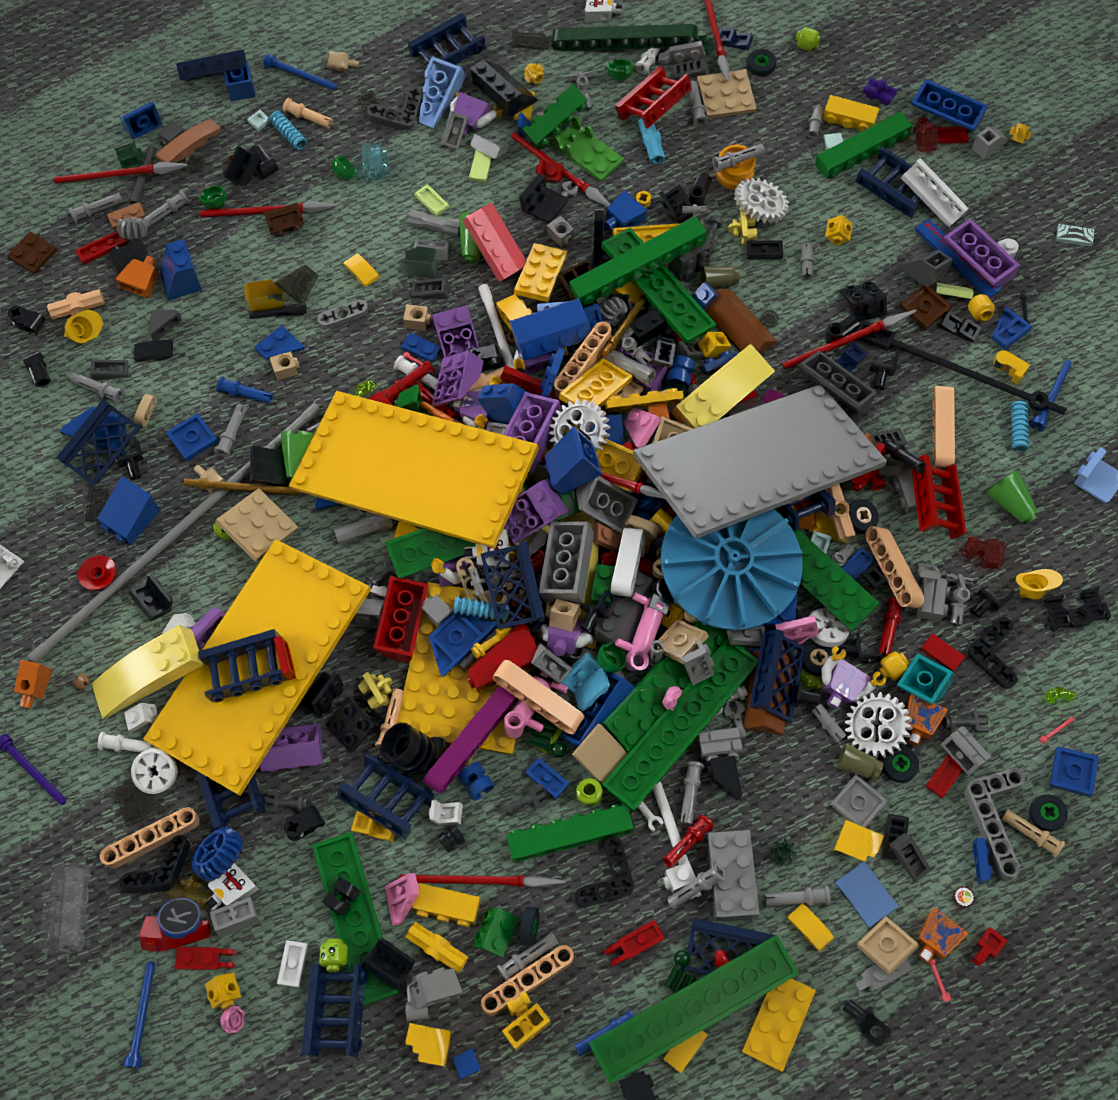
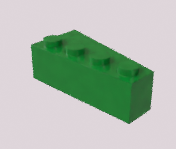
[523,84,587,149]

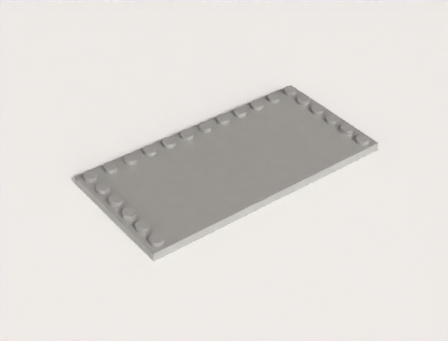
[633,384,887,539]

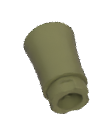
[700,265,740,288]
[836,742,884,780]

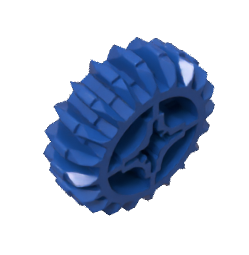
[191,826,243,881]

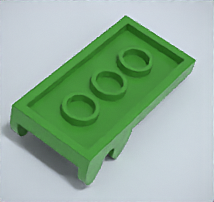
[551,117,624,182]

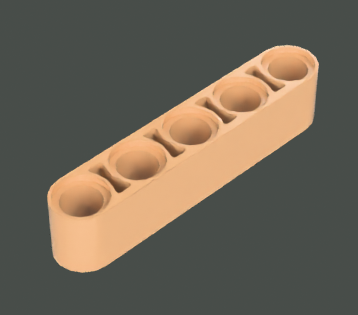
[554,322,612,399]
[933,386,955,468]
[865,526,924,608]
[492,660,584,734]
[100,807,200,869]
[481,945,574,1016]

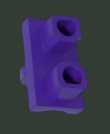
[863,78,898,106]

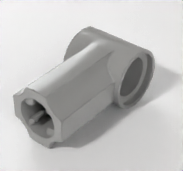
[406,976,429,1022]

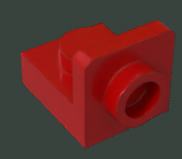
[536,159,564,183]

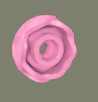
[662,686,682,711]
[220,1006,245,1034]

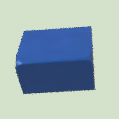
[517,113,531,137]

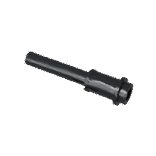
[249,301,307,319]

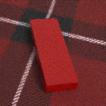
[75,231,130,265]

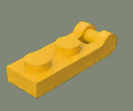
[506,991,531,1018]

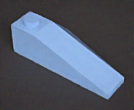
[419,57,467,129]

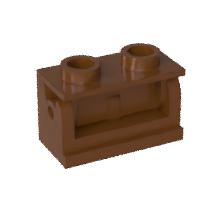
[264,202,304,236]

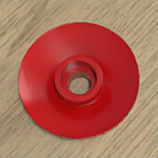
[78,555,117,591]

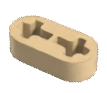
[134,394,157,427]
[625,515,661,539]

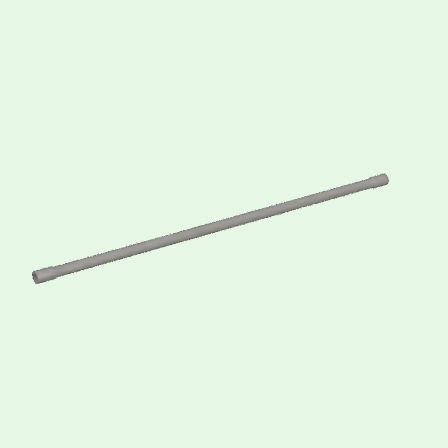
[27,403,321,663]

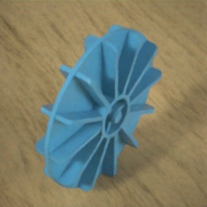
[661,509,803,631]

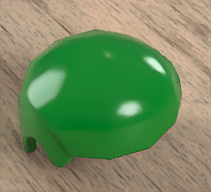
[607,58,633,81]
[332,155,358,180]
[198,185,227,210]
[597,643,626,673]

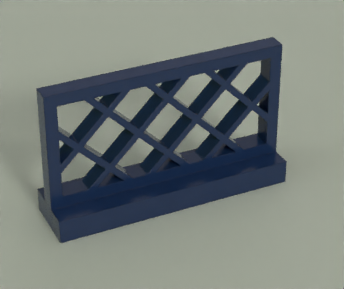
[56,399,141,486]
[481,541,545,630]
[749,629,805,723]
[684,918,774,974]

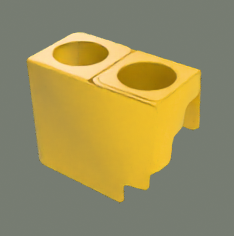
[244,279,285,312]
[832,820,884,861]
[405,1023,452,1069]

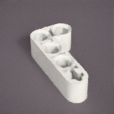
[611,528,646,597]

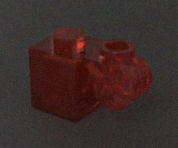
[913,117,938,152]
[962,536,1005,570]

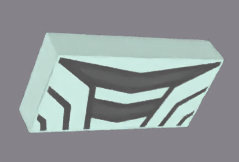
[1056,224,1094,247]

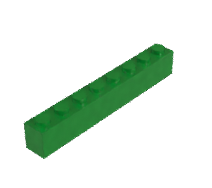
[569,216,707,306]

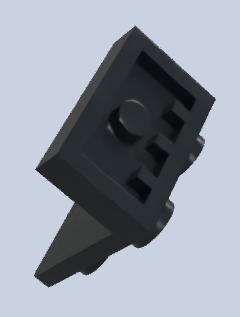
[519,173,569,224]
[840,281,887,322]
[300,671,344,717]
[326,695,385,753]

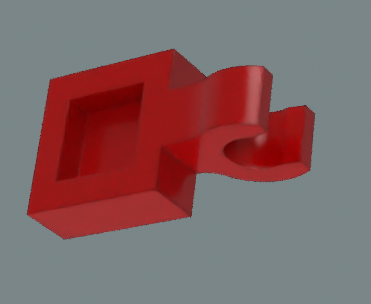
[972,927,1007,967]

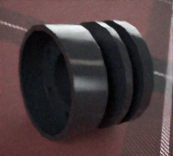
[380,722,435,775]

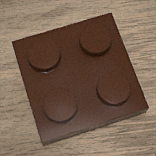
[7,231,58,275]
[899,286,952,330]

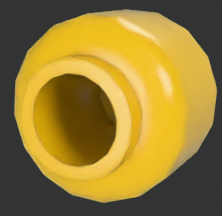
[968,294,995,321]
[879,651,910,681]

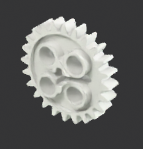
[734,177,789,224]
[549,399,610,454]
[845,692,912,758]

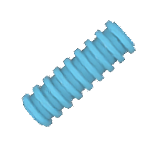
[269,111,307,150]
[1011,401,1029,452]
[453,596,509,622]

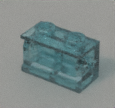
[361,142,388,181]

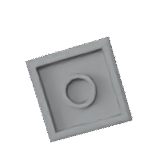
[830,774,888,828]

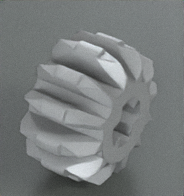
[117,217,148,239]
[600,296,628,328]

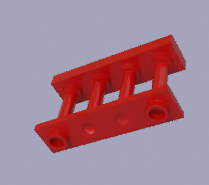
[615,66,692,129]
[911,454,967,539]

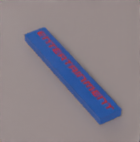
[915,218,1002,298]

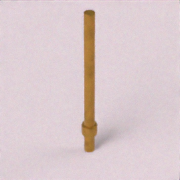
[602,294,647,357]
[184,478,299,495]

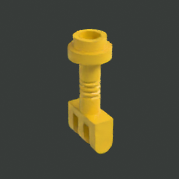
[471,628,511,659]

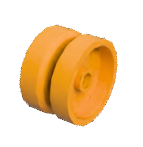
[716,144,756,190]

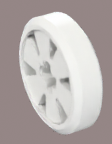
[809,608,850,647]
[131,749,178,794]

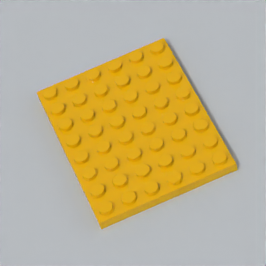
[396,582,543,755]

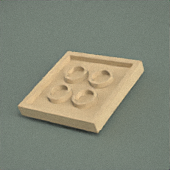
[697,69,757,119]
[216,488,298,562]

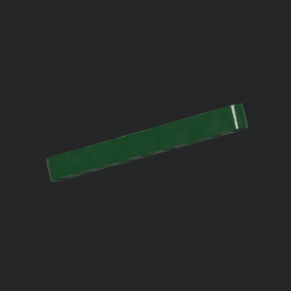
[551,24,698,51]

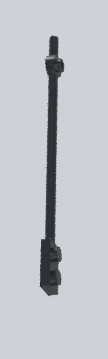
[856,320,1067,415]

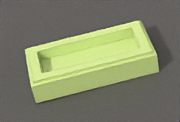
[469,150,492,183]
[414,184,450,216]
[935,283,974,299]

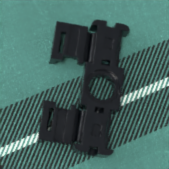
[1044,587,1111,632]

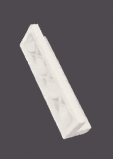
[901,158,969,227]

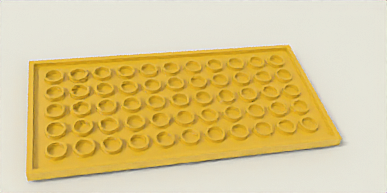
[289,391,539,549]
[143,539,371,796]

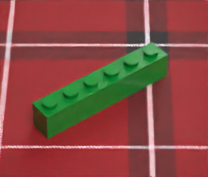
[815,112,913,179]
[506,803,634,863]

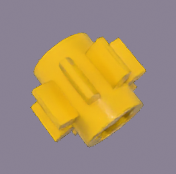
[524,63,544,84]
[1009,123,1031,143]

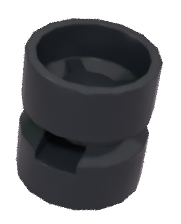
[322,877,361,917]

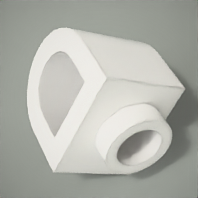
[997,239,1018,258]

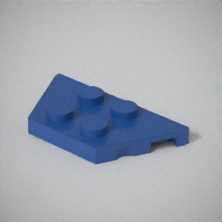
[540,347,565,398]
[60,406,126,456]
[428,612,497,678]

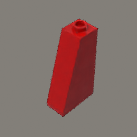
[467,624,537,693]

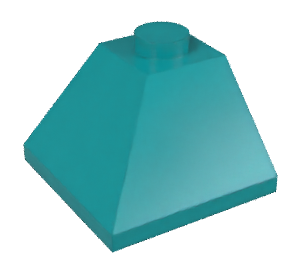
[897,653,953,705]

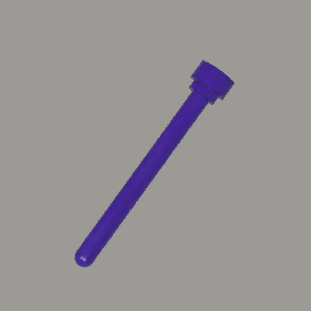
[0,733,67,805]

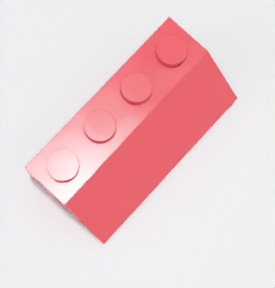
[462,202,526,282]

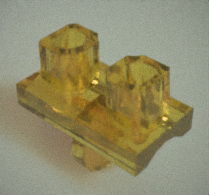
[167,875,211,912]

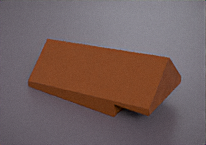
[704,289,777,354]
[744,650,791,736]

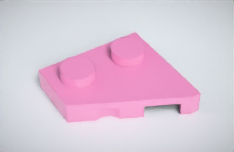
[624,407,662,448]
[775,615,819,651]
[385,873,419,926]

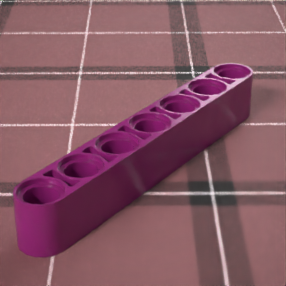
[423,686,519,794]

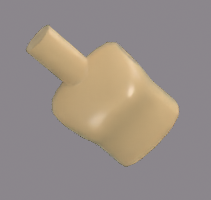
[327,51,359,72]
[194,465,226,494]

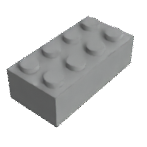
[539,522,594,604]
[707,830,759,921]

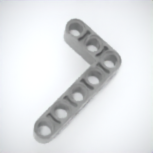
[964,768,1025,881]

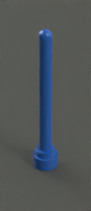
[263,53,337,90]
[1030,360,1072,431]
[123,961,155,1069]

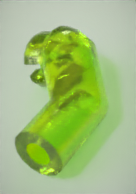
[354,380,375,397]
[800,669,824,691]
[1045,686,1075,704]

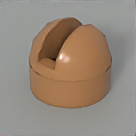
[71,672,89,690]

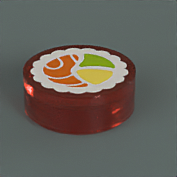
[952,886,975,909]

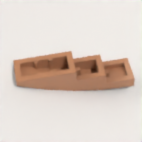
[156,119,221,163]

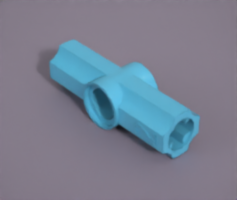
[638,118,665,165]

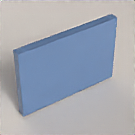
[835,861,899,928]

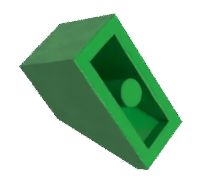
[394,385,422,413]

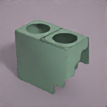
[400,246,438,279]

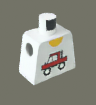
[585,0,623,22]
[465,529,511,569]
[205,863,259,911]

